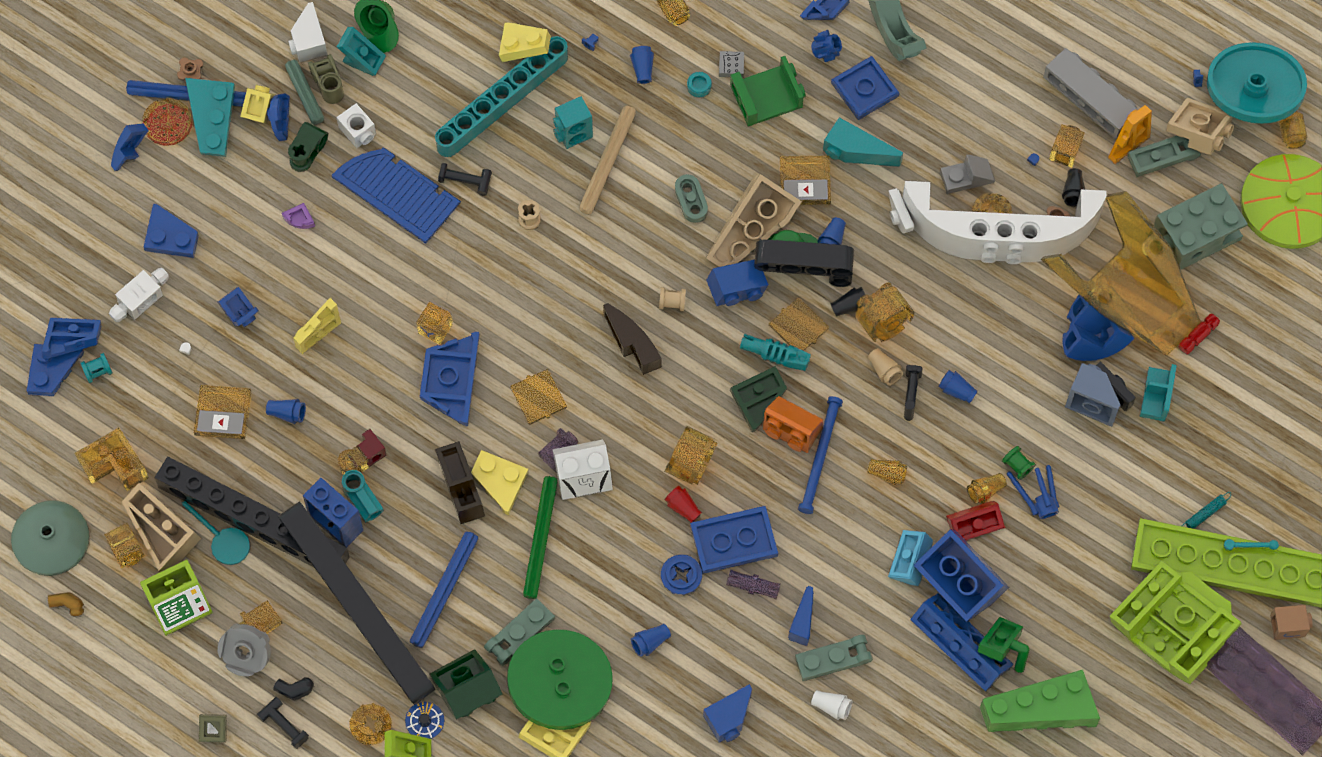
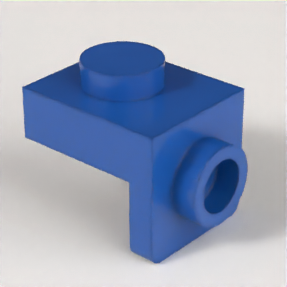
[217,287,259,327]

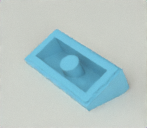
[888,530,933,586]

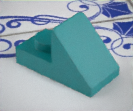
[336,27,386,76]

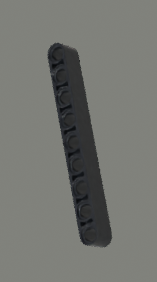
[278,501,436,705]

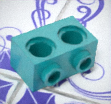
[552,96,593,149]

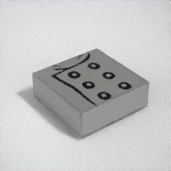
[719,51,744,78]

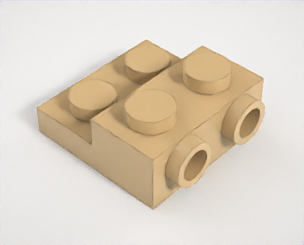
[1166,98,1234,155]

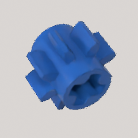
[811,30,842,63]

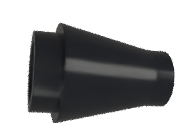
[1062,168,1085,207]
[830,287,869,317]

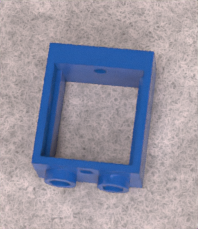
[303,478,363,547]

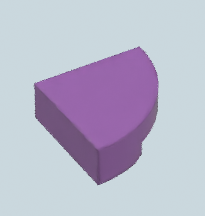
[281,203,315,229]

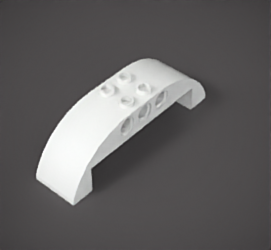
[902,181,1106,264]

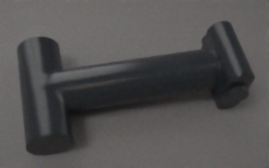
[438,163,492,196]
[904,365,923,421]
[256,697,309,749]

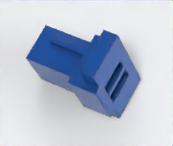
[582,34,599,51]
[1193,69,1203,87]

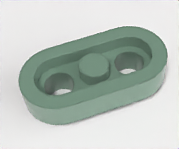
[675,174,708,223]

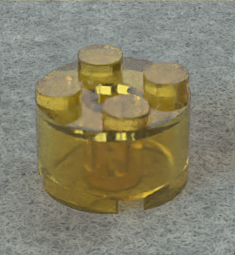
[855,282,914,342]
[664,425,718,485]

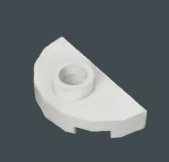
[889,188,914,233]

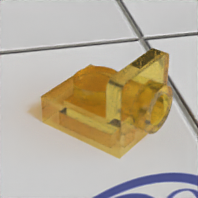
[239,600,283,634]

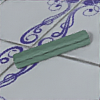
[285,59,324,125]

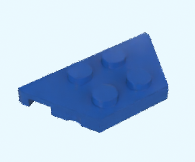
[420,332,480,426]

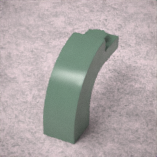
[868,0,927,61]

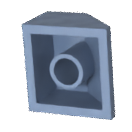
[1065,363,1120,427]

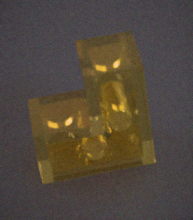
[74,427,149,491]

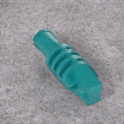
[740,334,811,371]

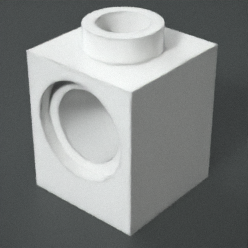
[337,103,376,149]

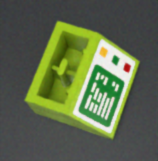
[140,560,213,636]

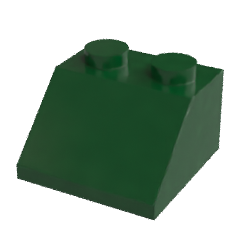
[429,649,503,720]

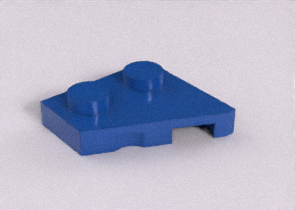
[144,204,199,258]
[42,318,101,359]
[27,344,84,396]

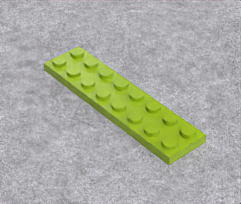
[1131,518,1322,608]

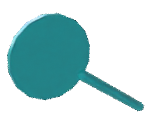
[182,501,250,565]

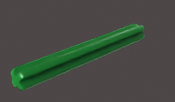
[523,476,558,599]

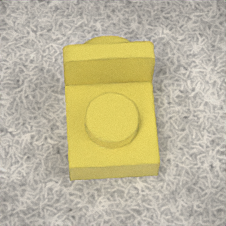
[240,85,276,123]

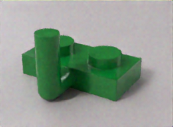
[977,617,1030,673]

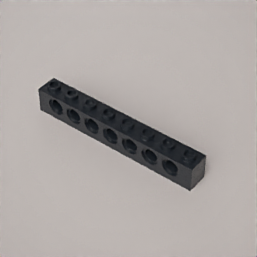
[154,456,350,567]

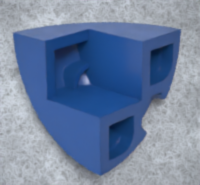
[1063,291,1134,361]

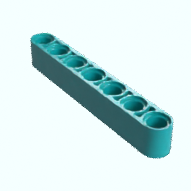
[435,36,568,157]

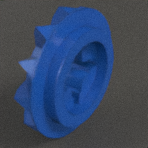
[661,555,702,596]

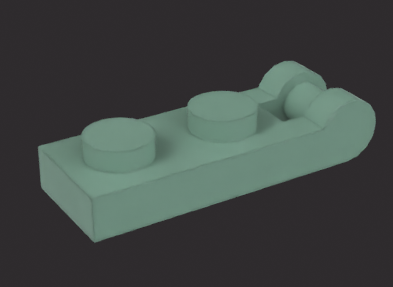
[1127,136,1201,177]
[484,598,555,666]
[795,635,873,681]

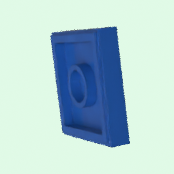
[831,56,899,120]

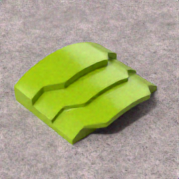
[1109,561,1242,684]

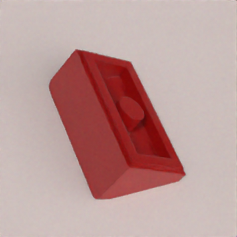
[946,501,1005,540]

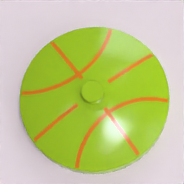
[1240,154,1322,249]

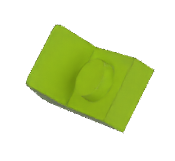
[385,730,431,757]

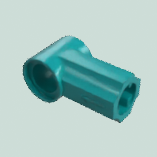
[342,470,384,523]

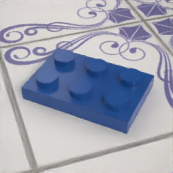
[690,506,778,574]

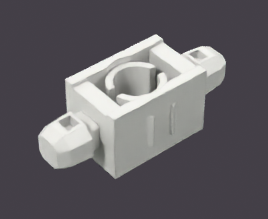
[109,268,169,322]

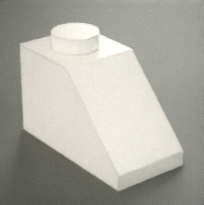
[288,2,327,63]

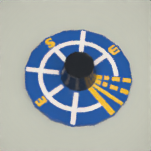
[405,702,445,739]

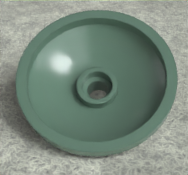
[11,501,90,576]

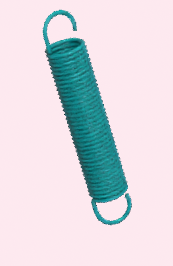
[1182,492,1231,529]

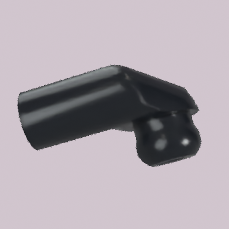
[273,677,314,700]

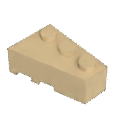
[122,483,202,572]

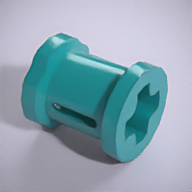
[80,353,113,383]

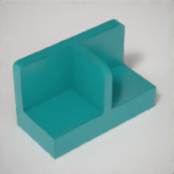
[1140,364,1177,422]

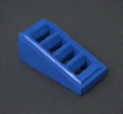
[788,586,814,646]

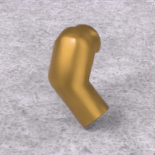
[48,592,84,616]

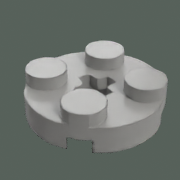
[218,624,271,677]

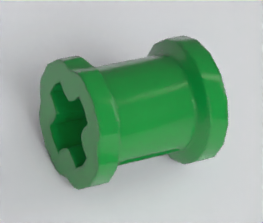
[1002,446,1036,480]

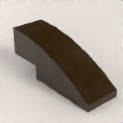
[603,303,662,375]
[435,441,485,524]

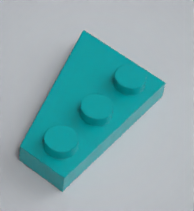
[185,78,235,157]

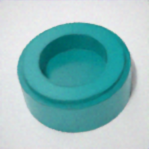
[687,72,712,98]

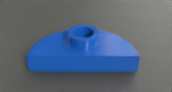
[267,93,290,141]

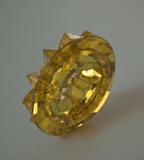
[972,193,1012,214]
[349,703,392,745]

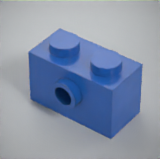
[706,259,769,306]

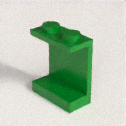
[730,56,806,127]

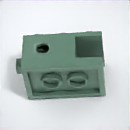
[1152,183,1248,271]

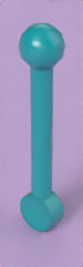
[1224,539,1279,551]

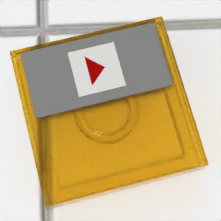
[780,156,831,205]
[194,385,252,439]

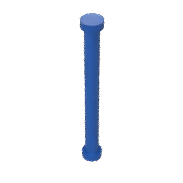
[798,396,843,514]

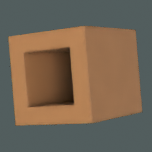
[1270,604,1313,640]

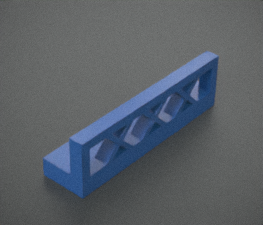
[910,593,1014,692]

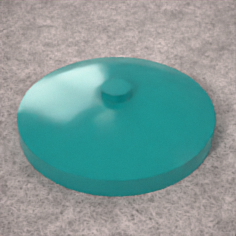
[1207,42,1307,124]

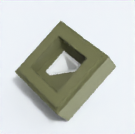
[199,714,227,742]

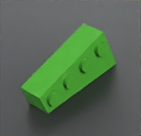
[980,670,1100,732]

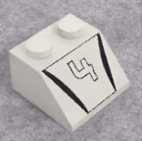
[552,439,613,500]

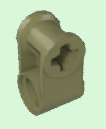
[308,54,344,104]

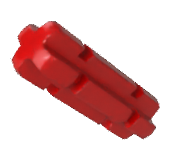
[1178,313,1220,354]

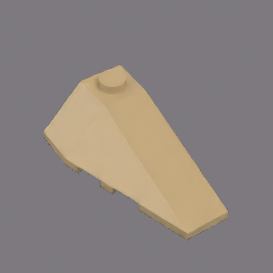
[706,174,802,267]

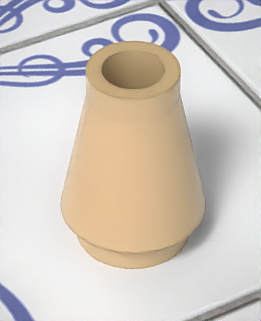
[868,348,903,386]

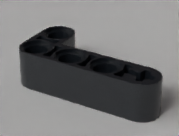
[754,240,854,287]

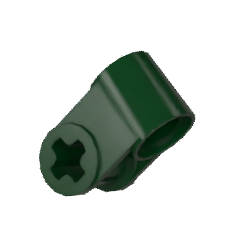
[288,122,329,172]

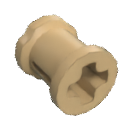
[518,200,541,230]
[659,287,686,312]

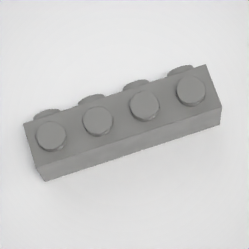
[1043,48,1138,139]

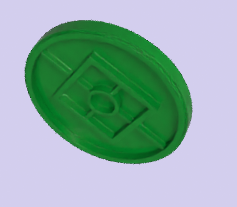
[507,630,613,730]

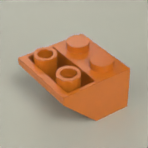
[763,396,823,453]

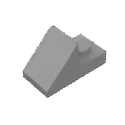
[940,155,995,194]

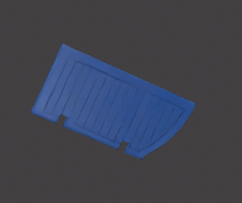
[331,147,461,243]

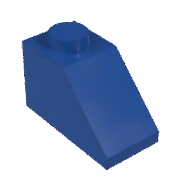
[703,684,752,743]

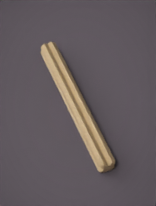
[579,105,636,215]

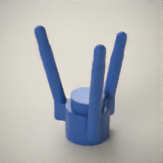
[1007,465,1060,519]

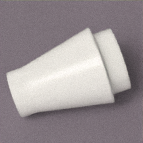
[811,690,852,720]

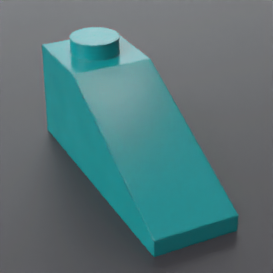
[823,117,903,167]

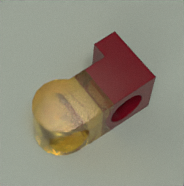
[338,429,387,475]

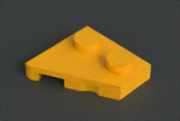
[1108,105,1152,164]

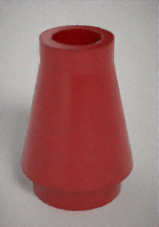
[664,485,702,523]

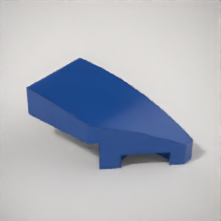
[800,0,850,20]
[111,123,149,171]

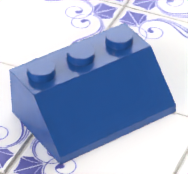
[914,529,1010,622]

